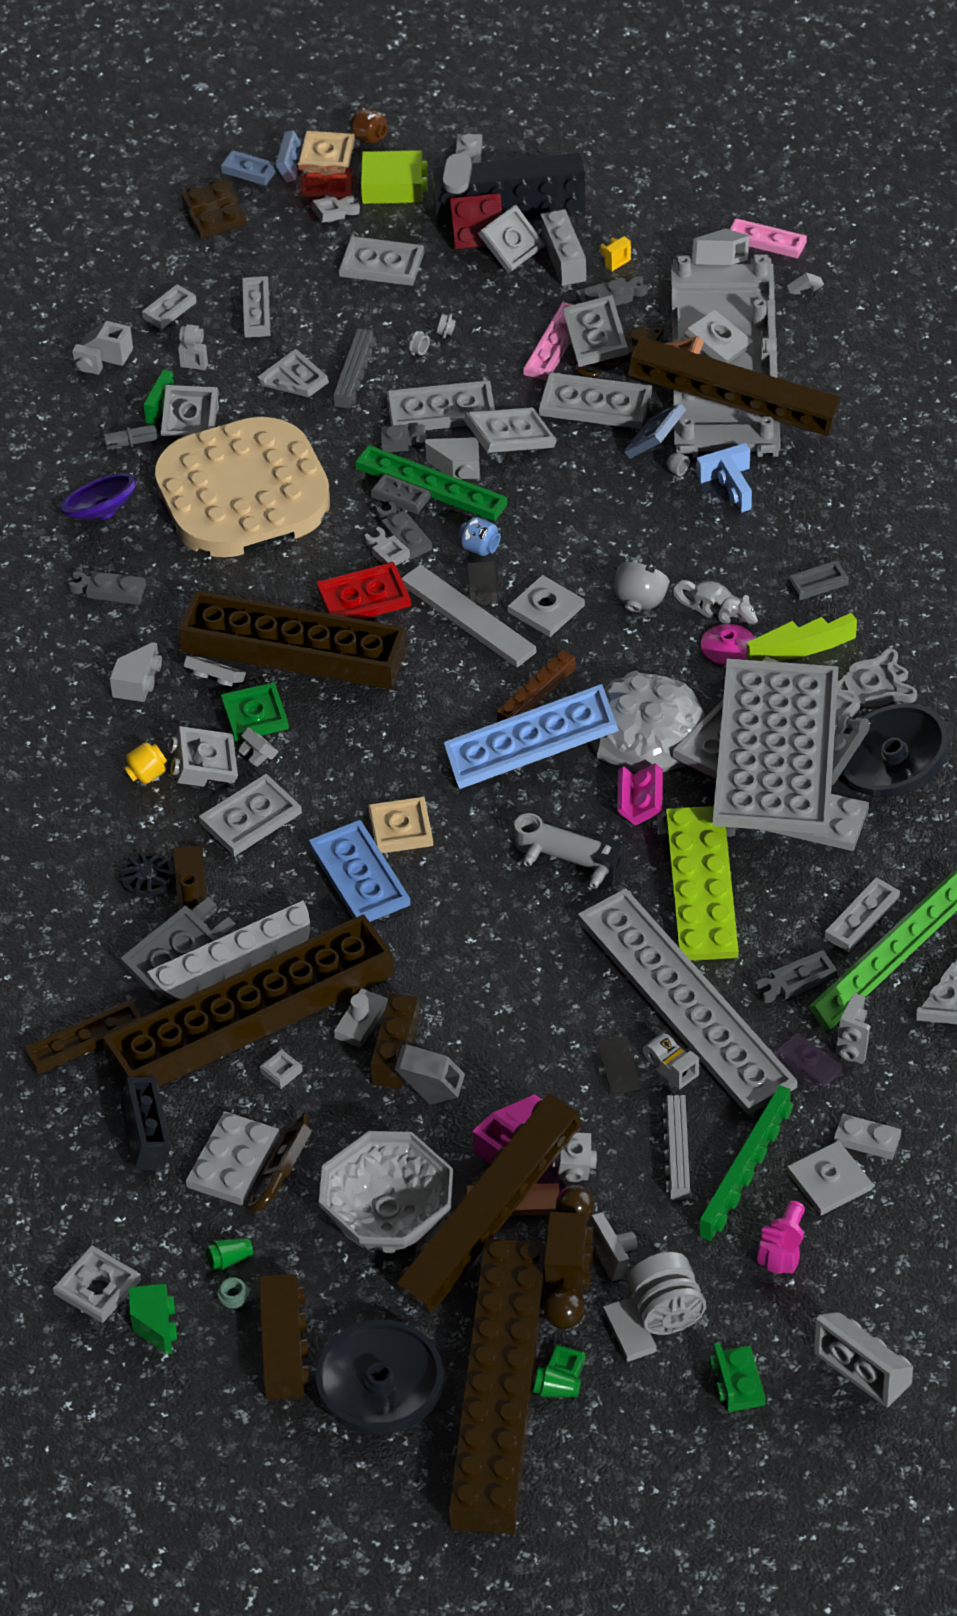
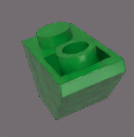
[129,1284,177,1354]

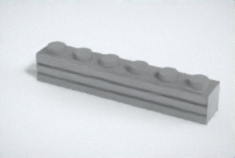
[663,1095,690,1200]

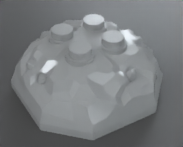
[590,671,706,772]
[319,1131,453,1253]

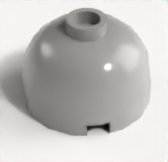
[614,562,670,612]

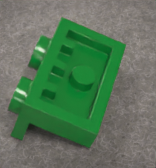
[709,1342,766,1412]

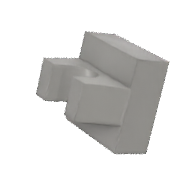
[238,727,279,767]

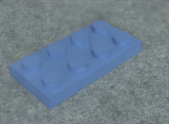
[309,820,410,922]

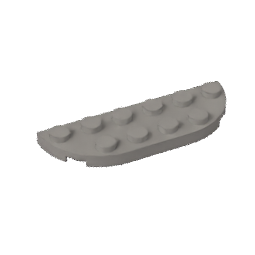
[147,901,310,1001]

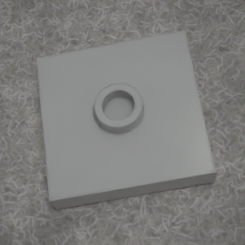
[478,205,546,274]
[787,1141,873,1216]

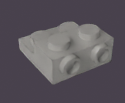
[169,726,238,787]

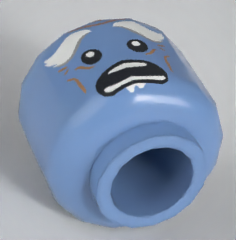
[459,517,501,556]

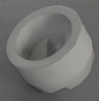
[667,453,690,476]

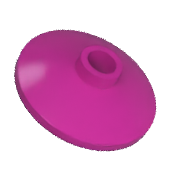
[701,624,755,666]

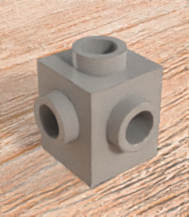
[552,1133,597,1182]

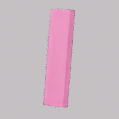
[523,302,572,381]

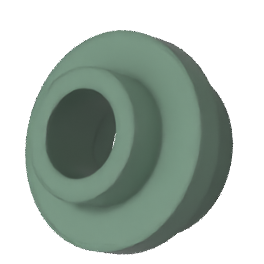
[218,1278,249,1308]

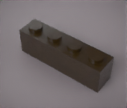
[259,1274,310,1400]

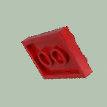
[317,562,411,620]

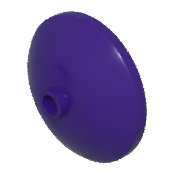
[60,473,136,520]

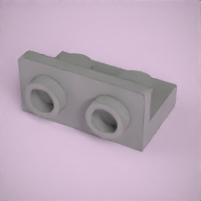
[836,993,870,1064]

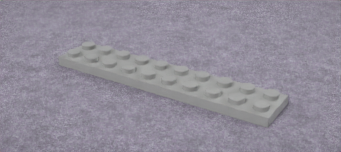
[578,888,797,1115]

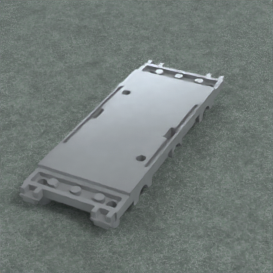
[671,255,781,458]

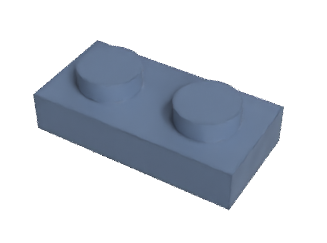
[275,130,302,183]
[221,150,277,186]

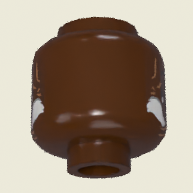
[350,108,388,144]

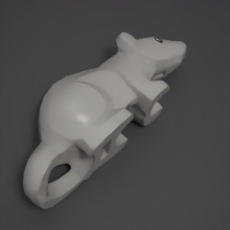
[674,580,758,624]

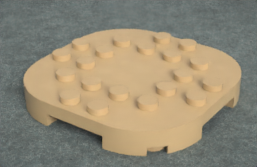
[155,417,330,557]

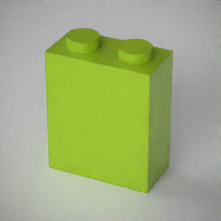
[361,151,428,204]

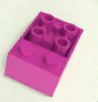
[472,1094,580,1165]

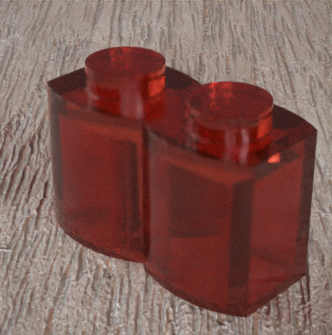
[301,166,353,198]

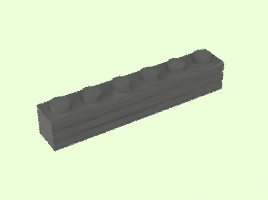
[334,329,376,408]

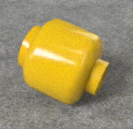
[124,743,167,784]

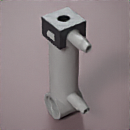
[514,813,624,888]

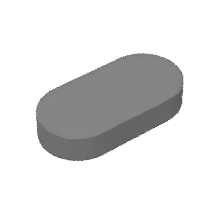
[443,154,472,194]

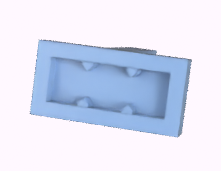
[697,443,752,513]

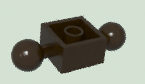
[544,1185,595,1329]

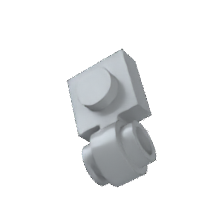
[178,324,208,370]

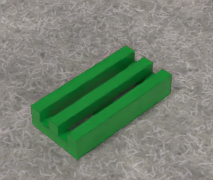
[144,370,174,425]

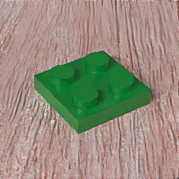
[221,682,289,742]

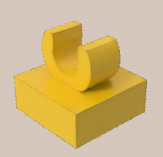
[600,236,631,271]

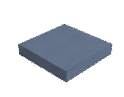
[624,403,686,459]

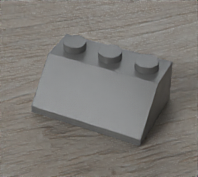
[814,1312,913,1408]

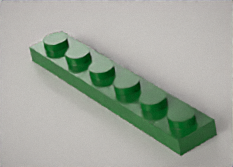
[356,445,507,522]
[700,1085,793,1241]

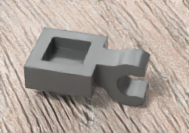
[381,424,427,452]

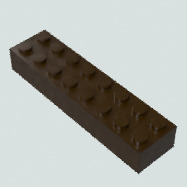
[179,590,407,690]

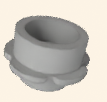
[436,314,456,338]
[407,331,430,355]

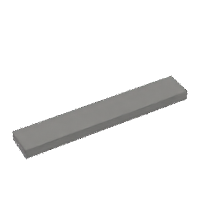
[401,564,536,668]

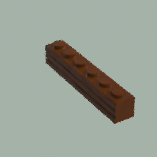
[497,650,576,722]

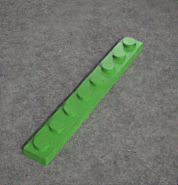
[809,868,957,1030]

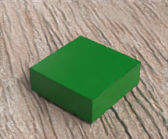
[547,1345,586,1379]

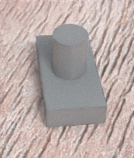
[334,988,388,1048]
[588,1212,637,1281]

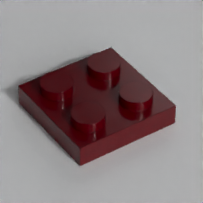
[450,193,502,249]

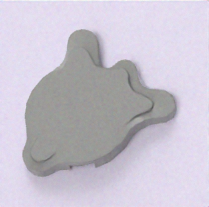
[837,648,917,707]

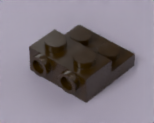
[182,179,247,239]

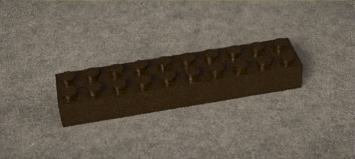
[103,914,394,1087]
[449,1238,547,1535]

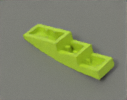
[746,613,857,662]

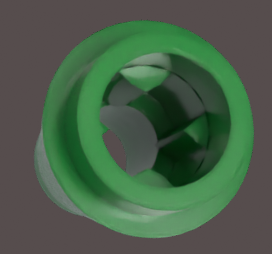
[205,1238,253,1271]
[533,1366,581,1398]

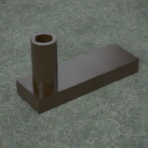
[174,845,206,911]

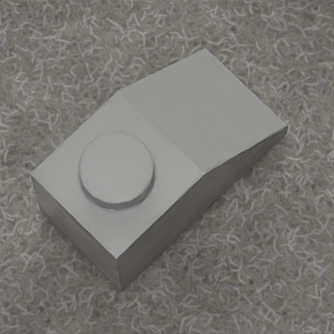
[425,437,480,479]

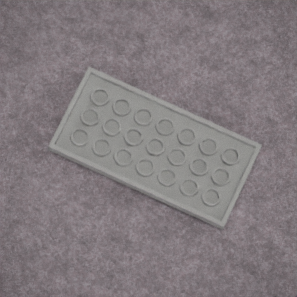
[713,659,839,834]

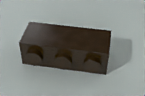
[371,993,420,1089]

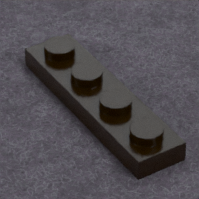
[24,1000,143,1075]

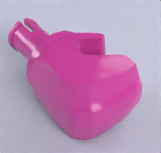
[757,1201,805,1274]

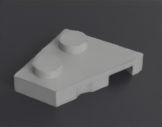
[257,349,329,397]

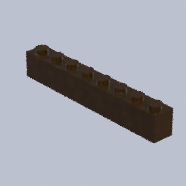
[628,337,841,437]
[396,1093,582,1315]

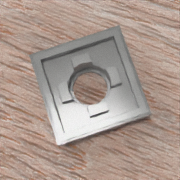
[684,310,754,363]
[508,575,585,637]
[53,1245,141,1323]

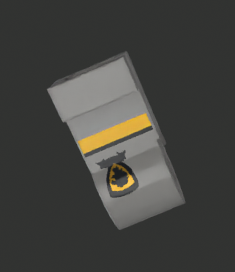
[643,1033,699,1090]

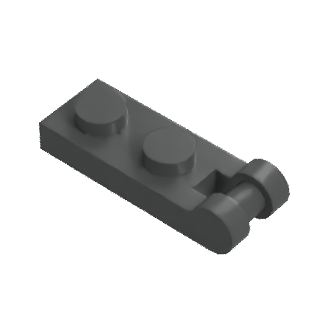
[831,715,870,785]

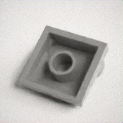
[161,385,219,437]

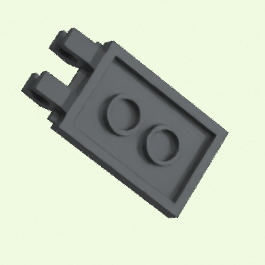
[120,897,236,1003]

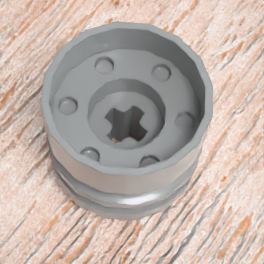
[626,1252,706,1335]

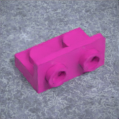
[617,763,663,826]

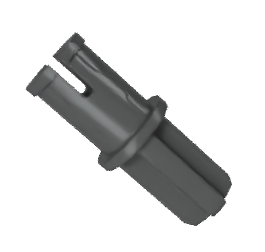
[104,425,157,450]

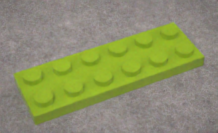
[666,806,739,961]

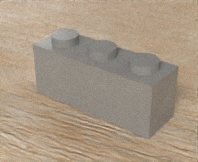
[541,209,586,286]

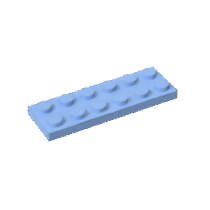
[444,684,619,789]

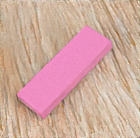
[730,218,807,258]

